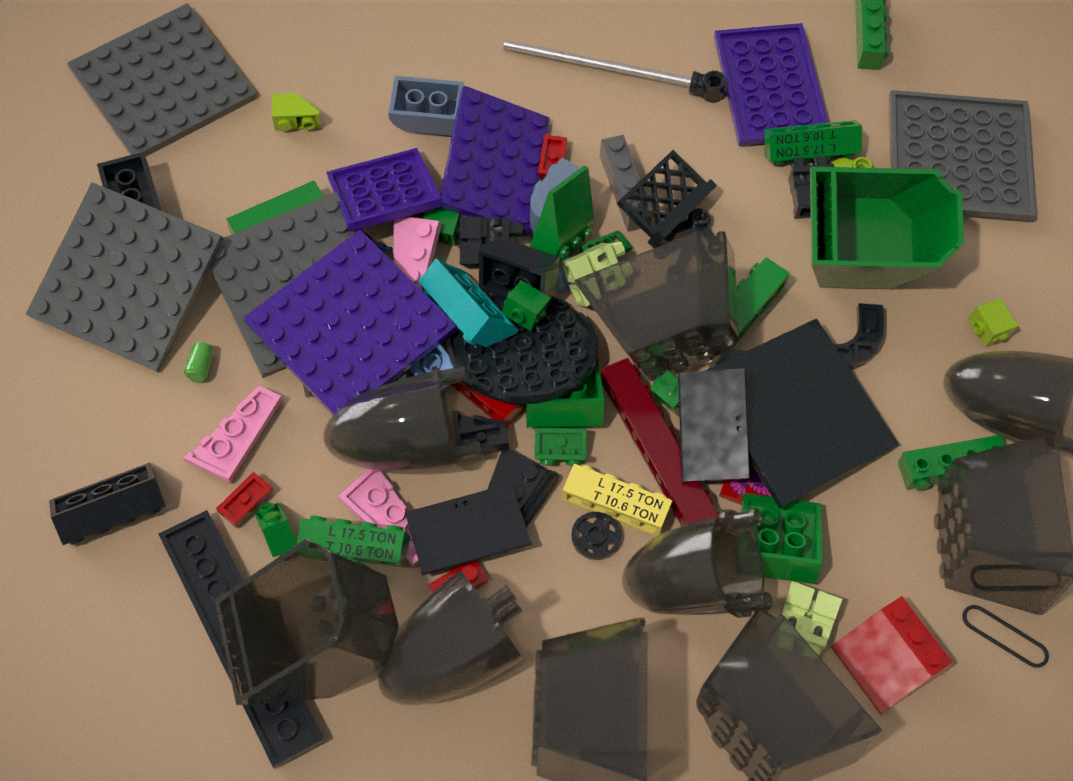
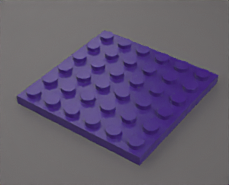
[243,230,457,423]

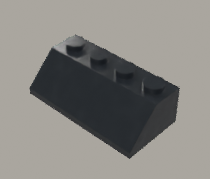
[49,462,166,545]

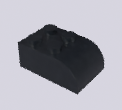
[97,152,162,211]
[479,240,559,308]

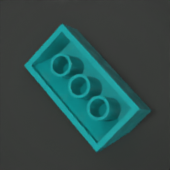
[418,259,519,347]

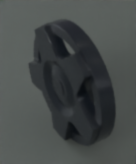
[571,512,621,560]

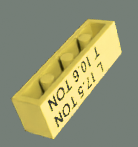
[562,464,672,537]

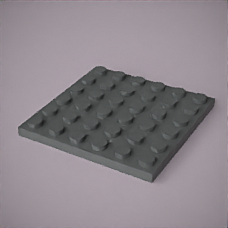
[67,3,257,156]
[889,90,1036,221]
[26,182,224,373]
[210,192,356,378]

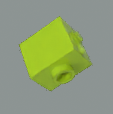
[968,298,1018,347]

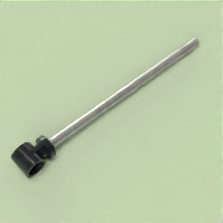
[503,40,726,103]

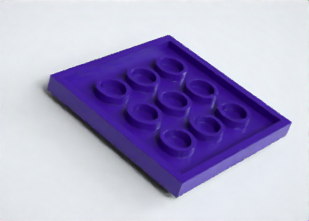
[326,148,443,232]

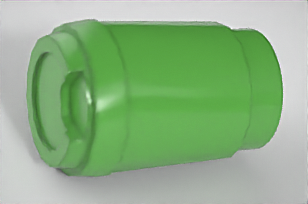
[184,342,213,383]

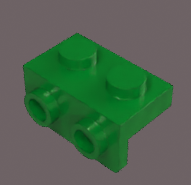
[534,428,587,465]

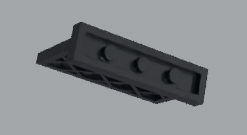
[616,150,717,248]

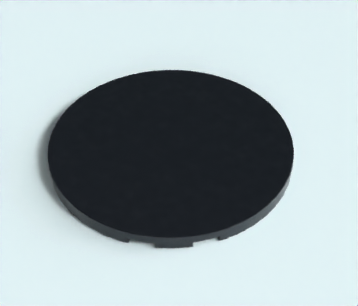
[446,294,598,404]

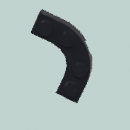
[834,303,884,369]

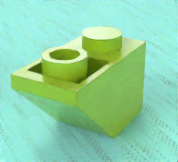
[272,93,321,131]

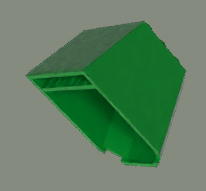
[810,167,964,289]

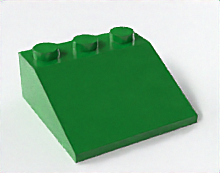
[530,165,594,260]
[525,358,604,428]
[736,493,822,584]

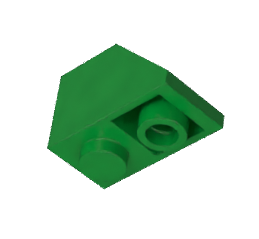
[254,502,296,557]

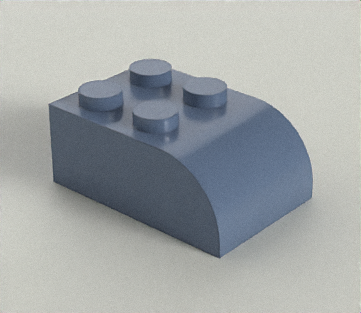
[388,76,464,136]
[530,158,580,238]

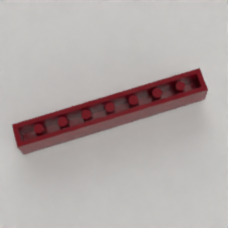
[600,357,725,549]

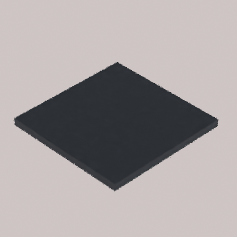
[705,318,899,509]

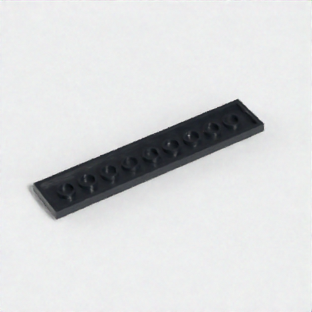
[158,510,325,769]

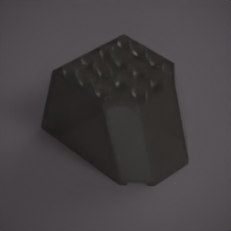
[575,231,739,382]
[934,436,1073,615]
[215,539,399,705]
[696,605,883,781]
[531,617,648,781]

